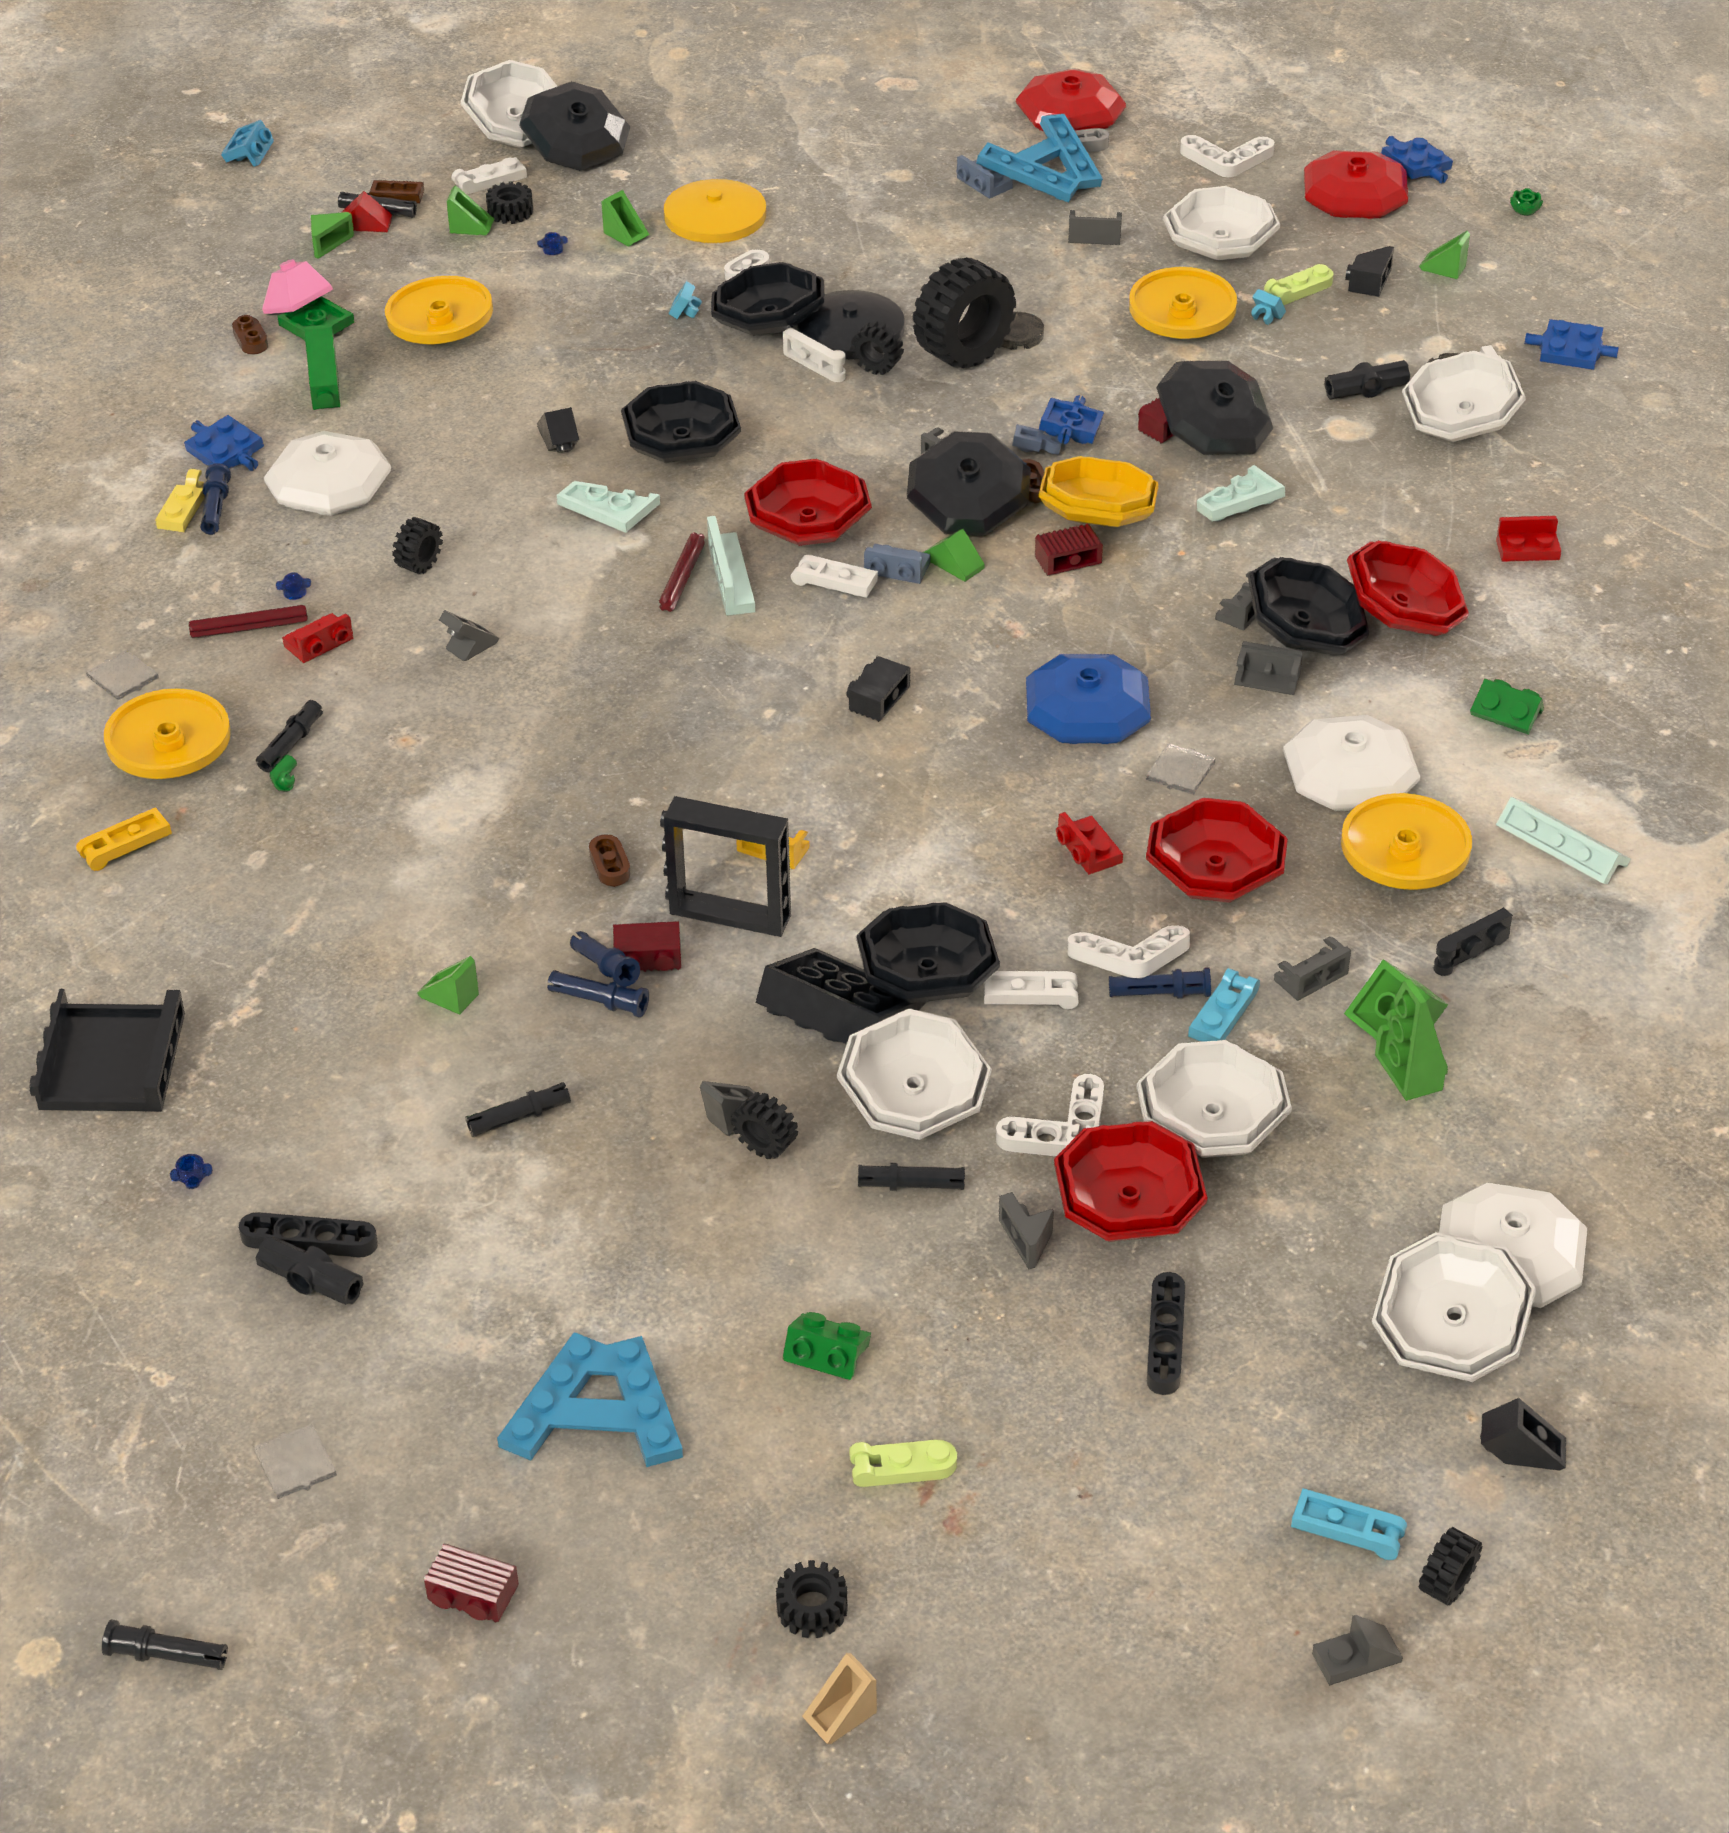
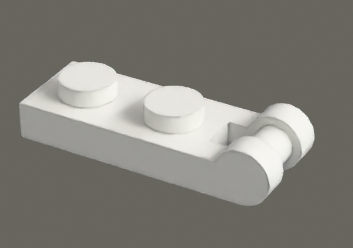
[451,157,527,194]
[783,327,846,382]
[791,555,878,598]
[984,971,1079,1009]

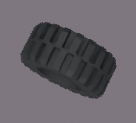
[912,257,1016,368]

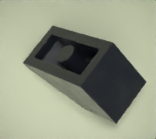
[1345,246,1394,297]
[537,407,579,453]
[1480,1398,1566,1471]

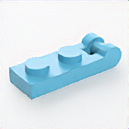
[1188,968,1260,1042]
[1291,1488,1407,1560]

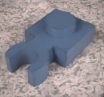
[1012,424,1061,455]

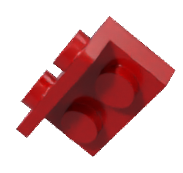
[1496,516,1561,562]
[282,613,354,663]
[1056,812,1123,875]

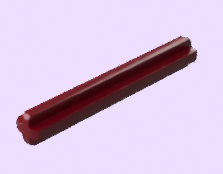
[659,532,705,612]
[188,605,308,638]

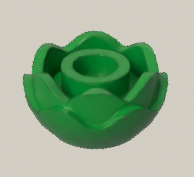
[1510,188,1543,216]

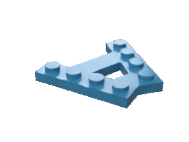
[976,114,1103,203]
[497,1332,683,1467]

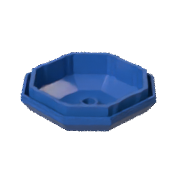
[1026,654,1151,744]

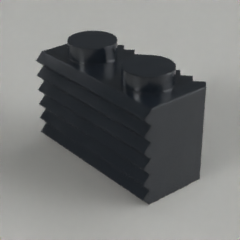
[846,656,910,722]

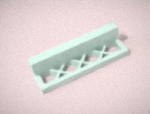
[707,516,755,616]
[1496,797,1631,884]

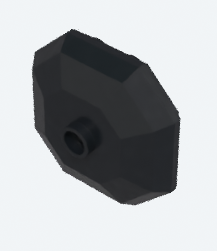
[519,81,630,171]
[711,262,825,336]
[1156,361,1273,455]
[621,381,741,463]
[907,431,1031,536]
[1248,557,1369,656]
[856,902,1000,1003]

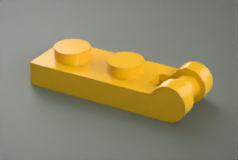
[76,807,172,871]

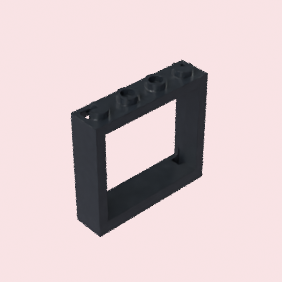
[660,796,791,937]

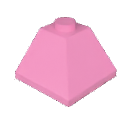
[262,259,333,314]

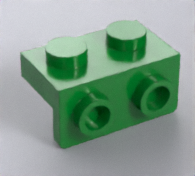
[1470,678,1544,735]
[783,1312,871,1380]

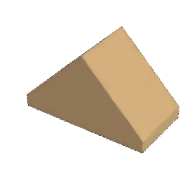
[802,1653,877,1744]

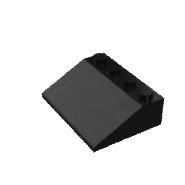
[755,948,926,1044]

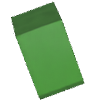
[446,185,494,236]
[601,189,650,247]
[311,212,354,259]
[1419,231,1470,279]
[922,529,985,582]
[417,956,479,1015]

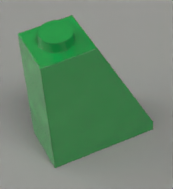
[304,324,340,410]

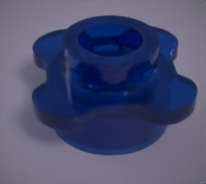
[537,232,568,255]
[276,572,311,600]
[170,1154,213,1189]

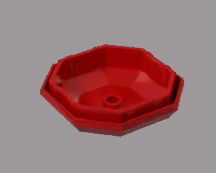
[1016,68,1126,131]
[1304,150,1408,219]
[744,458,872,546]
[1347,540,1469,636]
[1146,798,1288,903]
[1054,1121,1208,1242]

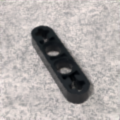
[238,1212,378,1257]
[1146,1272,1185,1395]

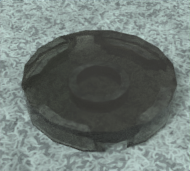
[1001,312,1044,350]

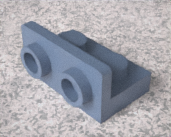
[956,155,1013,199]
[864,544,930,584]

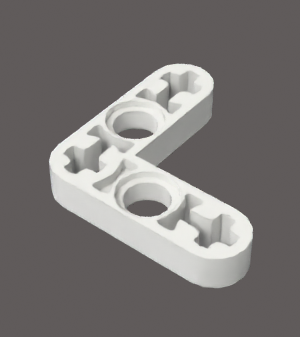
[1180,135,1275,178]
[1068,925,1190,978]
[996,1074,1104,1156]

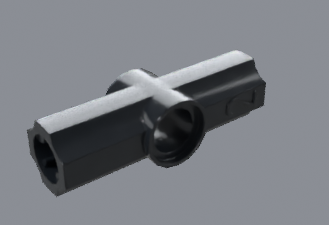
[1324,360,1410,400]
[255,1237,364,1305]

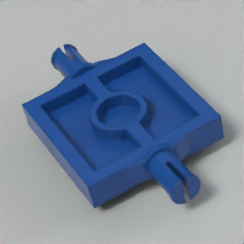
[1381,136,1453,184]
[1524,319,1619,370]
[1039,395,1104,444]
[184,415,264,471]

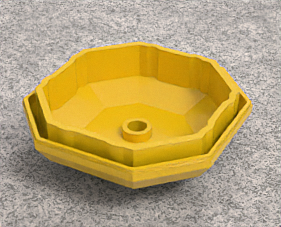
[1039,456,1159,527]

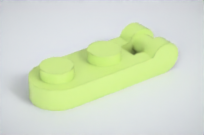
[1264,264,1334,305]
[849,1440,957,1487]

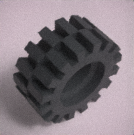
[486,181,533,224]
[850,321,904,375]
[392,517,443,574]
[731,1092,798,1159]
[1418,1527,1483,1606]
[776,1560,848,1638]

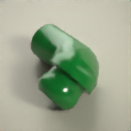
[269,755,297,792]

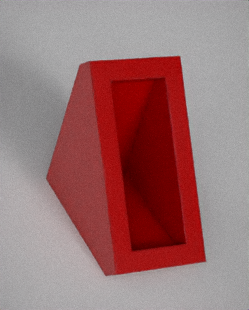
[341,191,392,232]

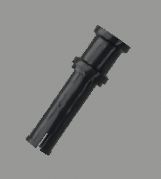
[102,1619,228,1670]

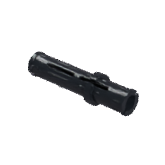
[338,191,417,218]
[256,700,323,772]
[465,1082,571,1137]
[858,1163,965,1191]

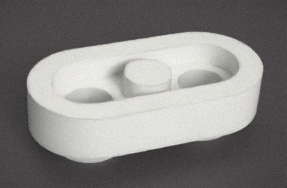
[724,250,769,280]

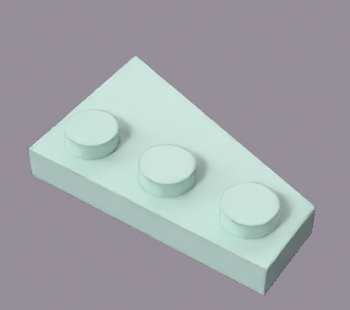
[1197,465,1285,522]
[557,481,660,533]

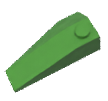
[1375,979,1448,1101]

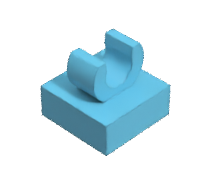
[668,281,702,319]
[1251,289,1286,325]

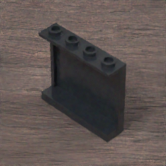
[29,989,185,1112]

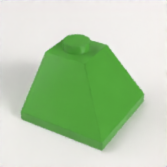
[1344,959,1448,1040]

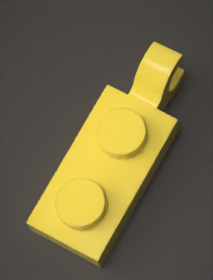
[155,469,205,532]

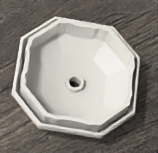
[460,60,557,148]
[1163,186,1280,260]
[1402,351,1526,442]
[264,431,391,516]
[1283,715,1420,811]
[837,1009,992,1140]
[1136,1040,1292,1158]
[1439,1183,1587,1308]
[1372,1232,1536,1382]

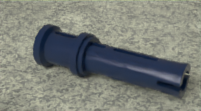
[200,463,231,535]
[570,931,640,987]
[1109,967,1211,998]
[547,970,649,1018]

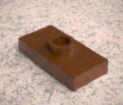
[369,180,425,204]

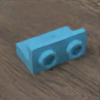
[221,120,274,167]

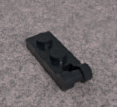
[1433,907,1513,976]

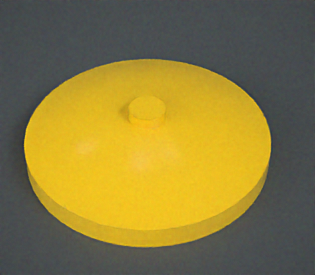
[664,179,766,243]
[1129,267,1237,339]
[385,276,493,344]
[104,689,231,779]
[1341,793,1472,890]

